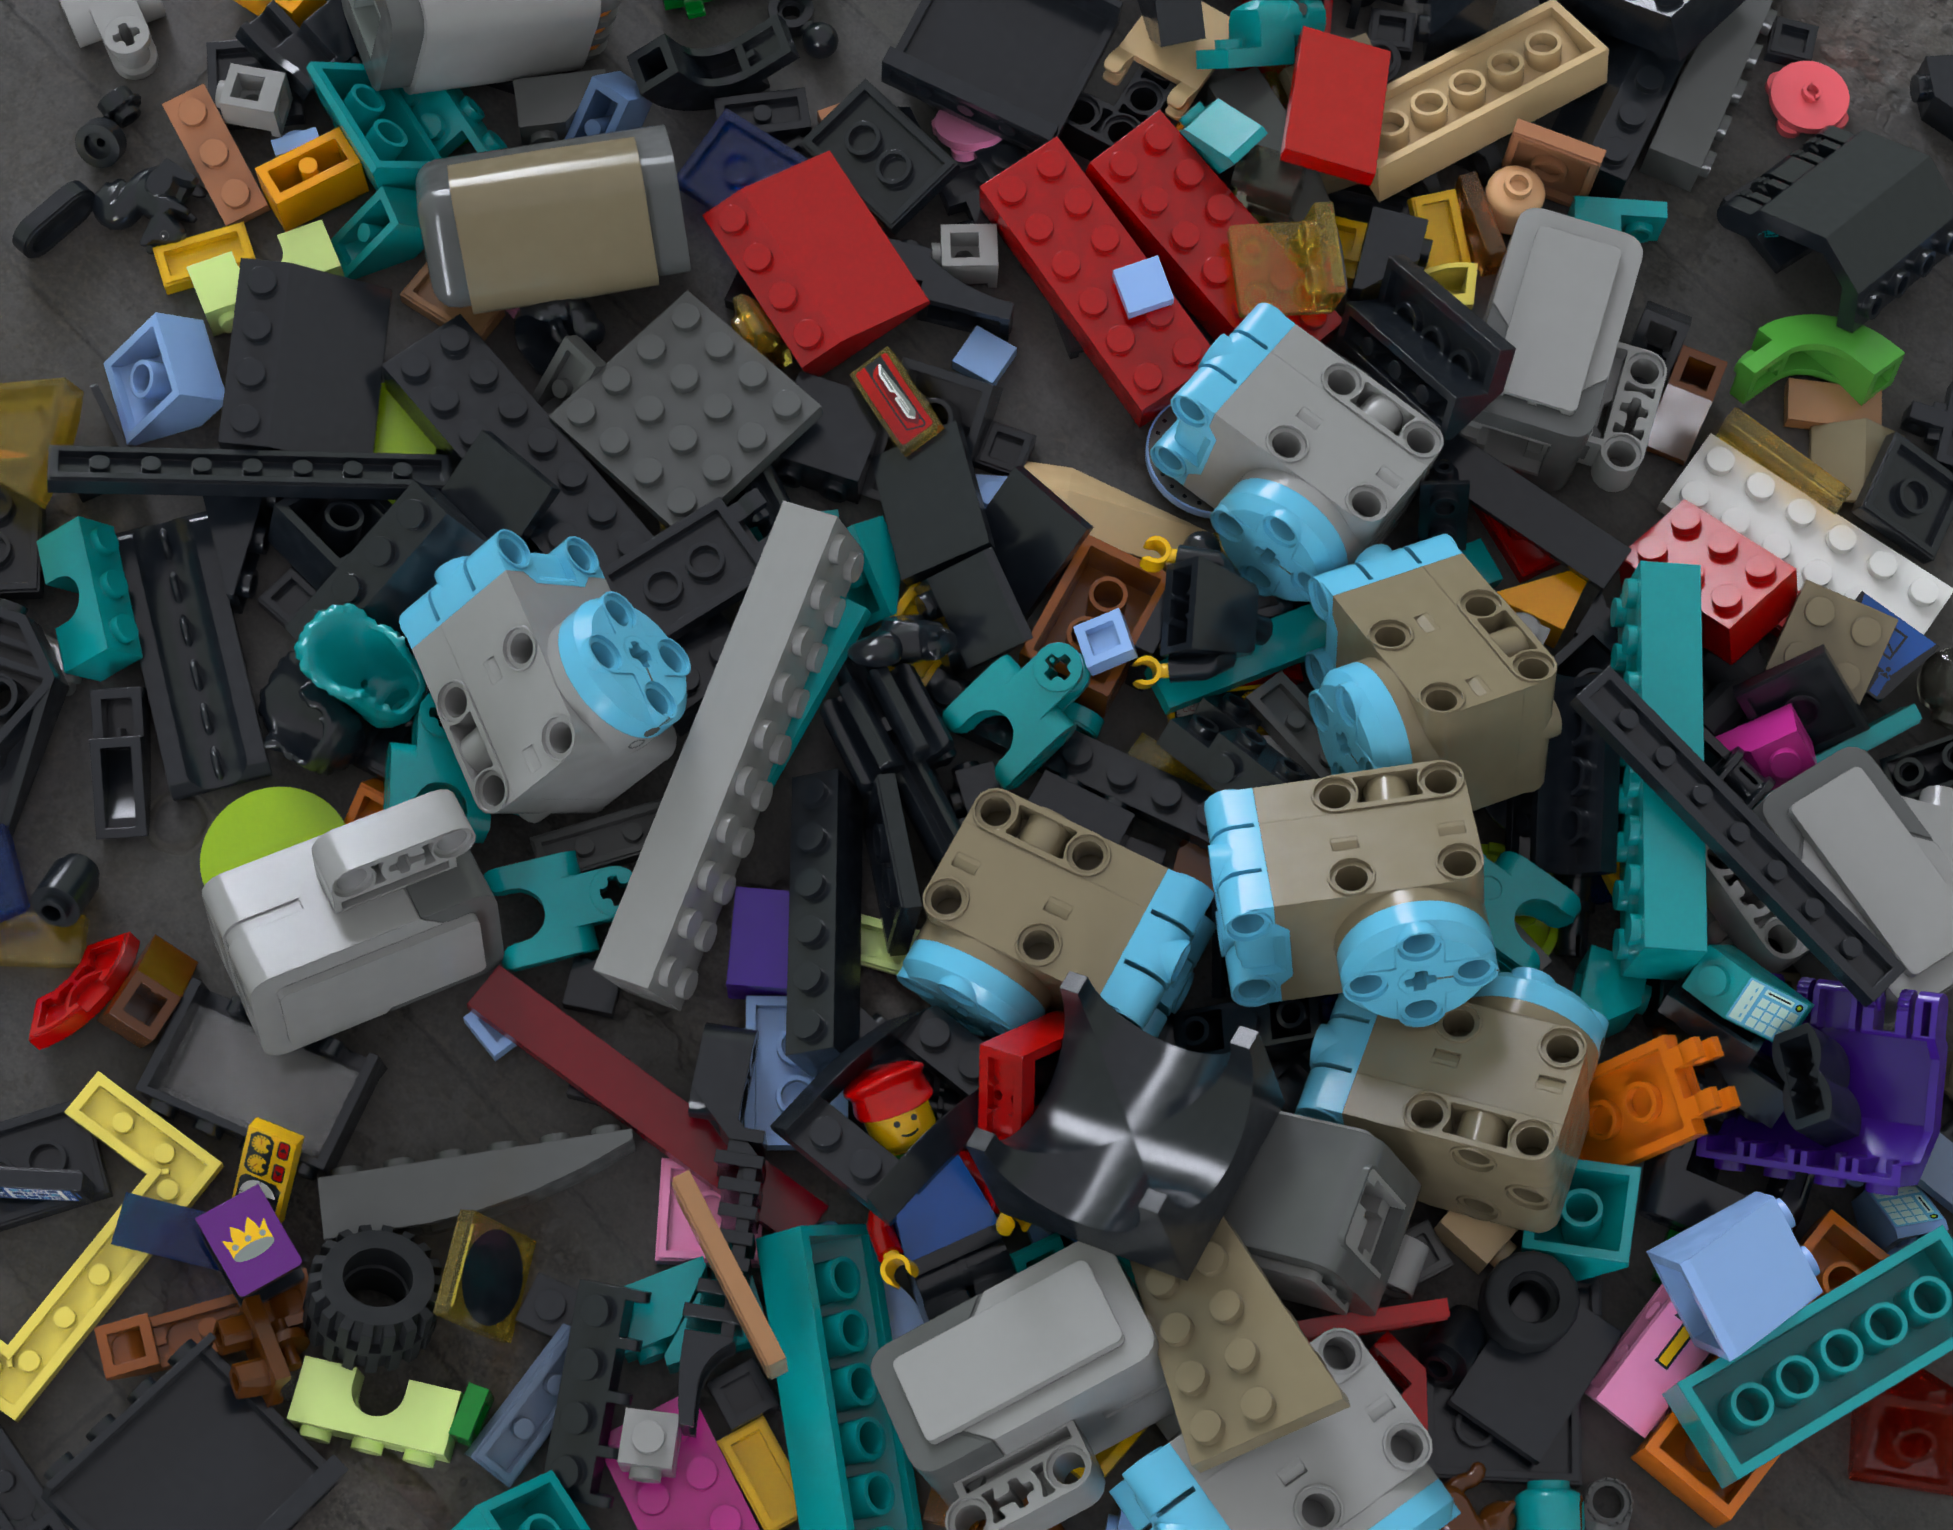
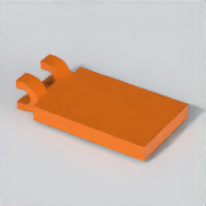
[1579,1035,1741,1166]

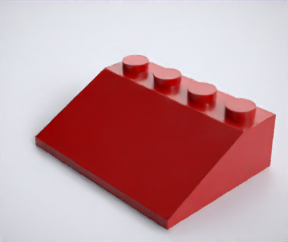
[702,150,931,377]

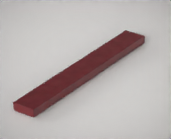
[467,965,829,1234]

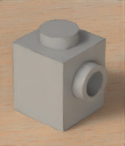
[617,1407,682,1483]

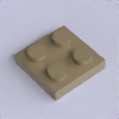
[1763,579,1899,705]

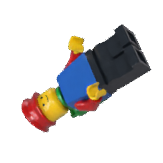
[843,1060,1031,1323]

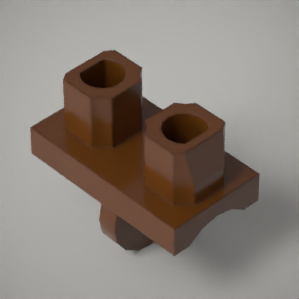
[212,1294,310,1407]

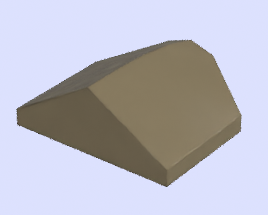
[1808,418,1905,503]

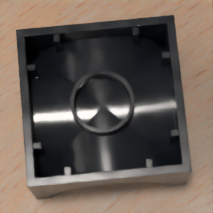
[966,971,1285,1281]

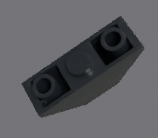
[1174,996,1323,1063]

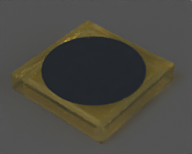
[433,1209,537,1343]

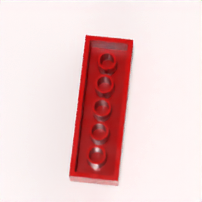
[1085,110,1342,345]
[979,136,1211,428]

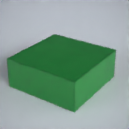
[448,1382,495,1447]

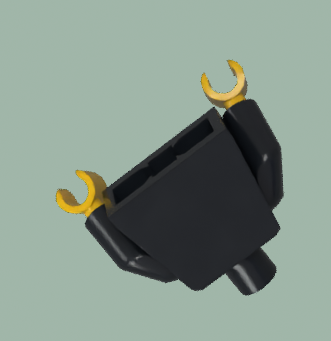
[1132,536,1273,689]

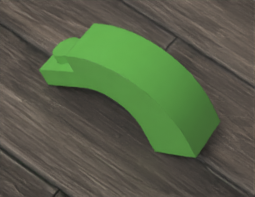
[1729,314,1905,406]

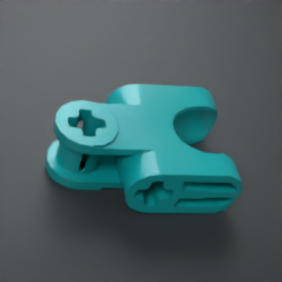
[942,642,1091,790]
[383,693,491,844]
[483,851,632,972]
[1483,851,1581,973]

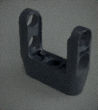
[1638,1072,1814,1234]

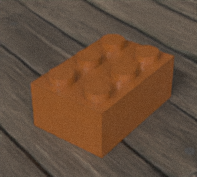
[1018,535,1166,718]

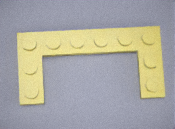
[0,1071,224,1423]

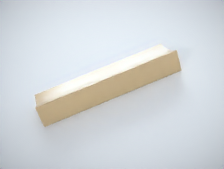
[1369,0,1609,202]

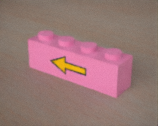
[1584,1283,1709,1438]

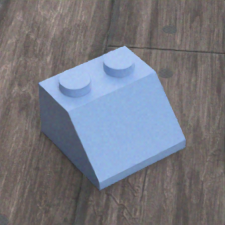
[103,312,225,446]

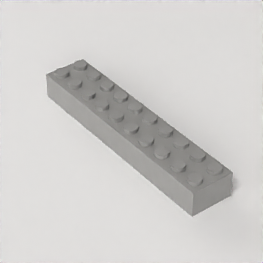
[593,501,864,1011]

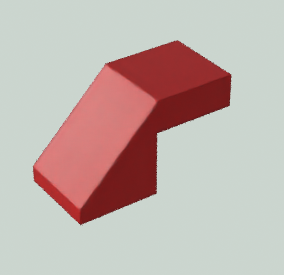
[1369,1331,1428,1431]

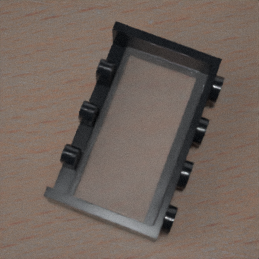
[135,977,388,1181]

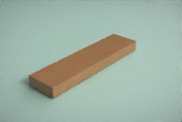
[671,1170,788,1380]

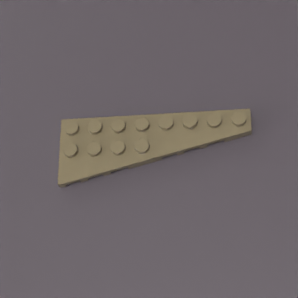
[1129,1215,1351,1473]

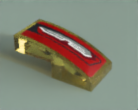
[849,346,945,457]

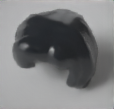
[514,298,606,376]

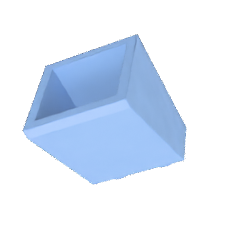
[1646,1191,1823,1361]

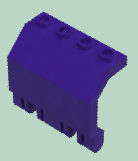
[1696,973,1949,1196]

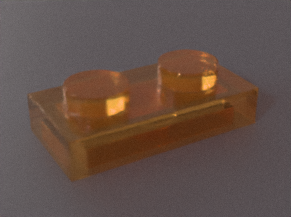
[1454,171,1507,277]

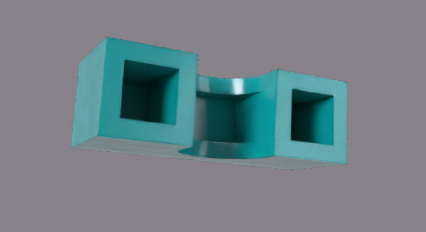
[36,516,143,682]

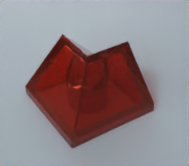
[1848,1368,1953,1496]

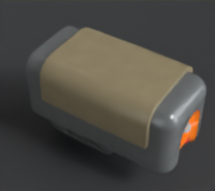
[416,124,691,314]

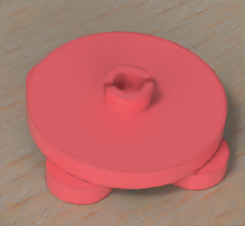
[1765,61,1850,138]

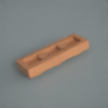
[162,84,271,226]

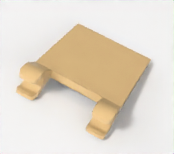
[1102,1,1230,121]

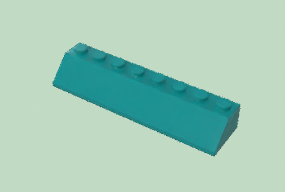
[756,1223,923,1530]

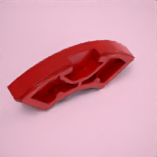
[28,932,140,1050]

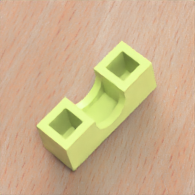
[186,219,344,336]
[287,1355,464,1468]

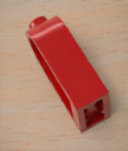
[978,1011,1065,1140]

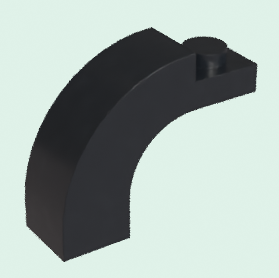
[627,14,800,111]

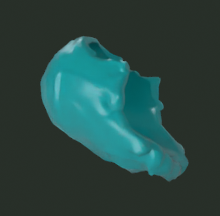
[294,603,426,728]

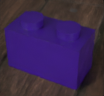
[726,887,789,1000]

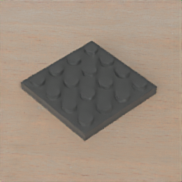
[549,290,824,528]

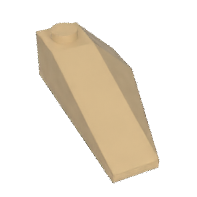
[1024,461,1208,572]

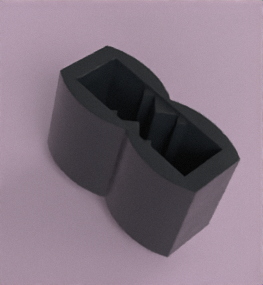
[1772,1023,1861,1148]

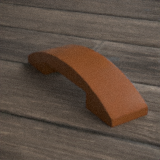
[94,1268,309,1381]

